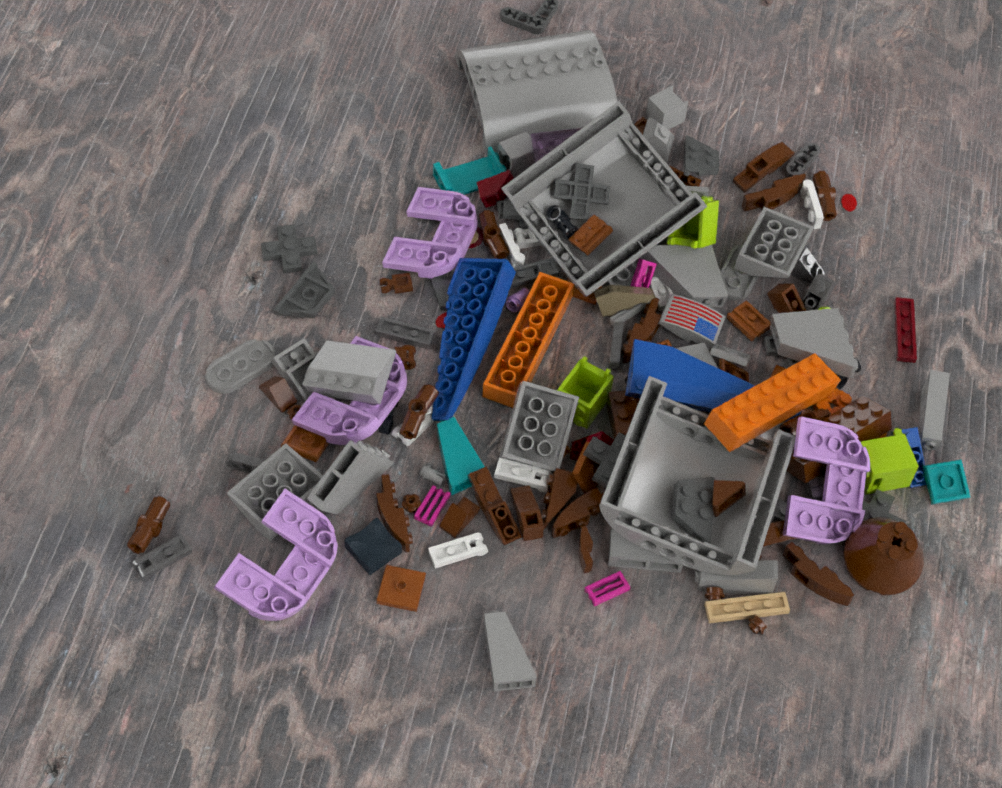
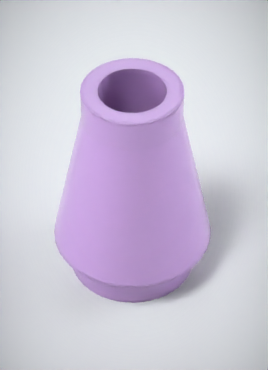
[506,288,530,313]

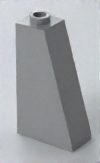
[919,370,950,451]
[694,560,778,596]
[484,611,537,692]

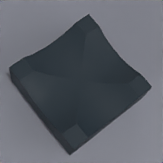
[344,518,402,575]

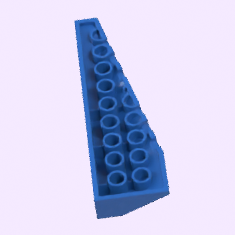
[431,258,516,421]
[625,339,802,422]

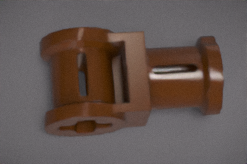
[394,345,416,370]

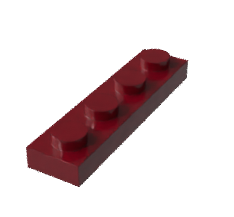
[894,297,917,363]

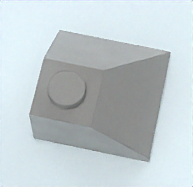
[643,117,675,162]

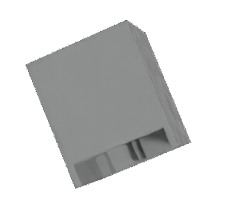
[645,85,689,130]
[498,132,539,178]

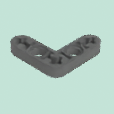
[500,0,558,34]

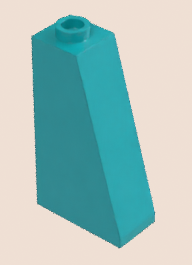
[437,417,485,496]

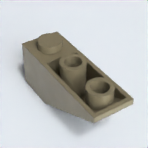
[594,285,655,317]

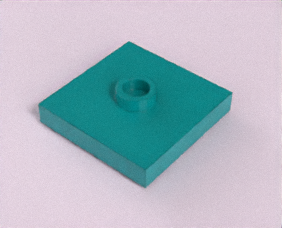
[923,459,971,505]

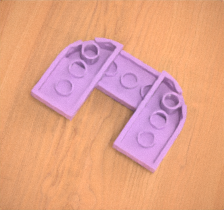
[382,187,478,279]
[292,336,407,445]
[783,417,870,544]
[214,489,338,621]

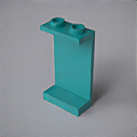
[433,146,506,195]

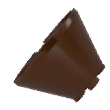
[843,517,924,595]

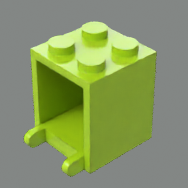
[667,196,719,248]
[557,356,614,429]
[861,428,919,495]

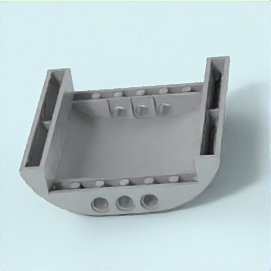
[455,30,617,157]
[501,101,707,297]
[599,376,796,575]

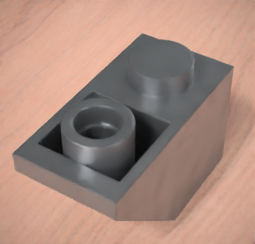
[791,247,825,284]
[802,274,837,311]

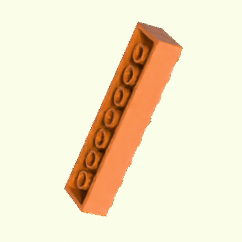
[482,272,574,408]
[704,353,841,452]

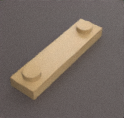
[704,592,790,623]

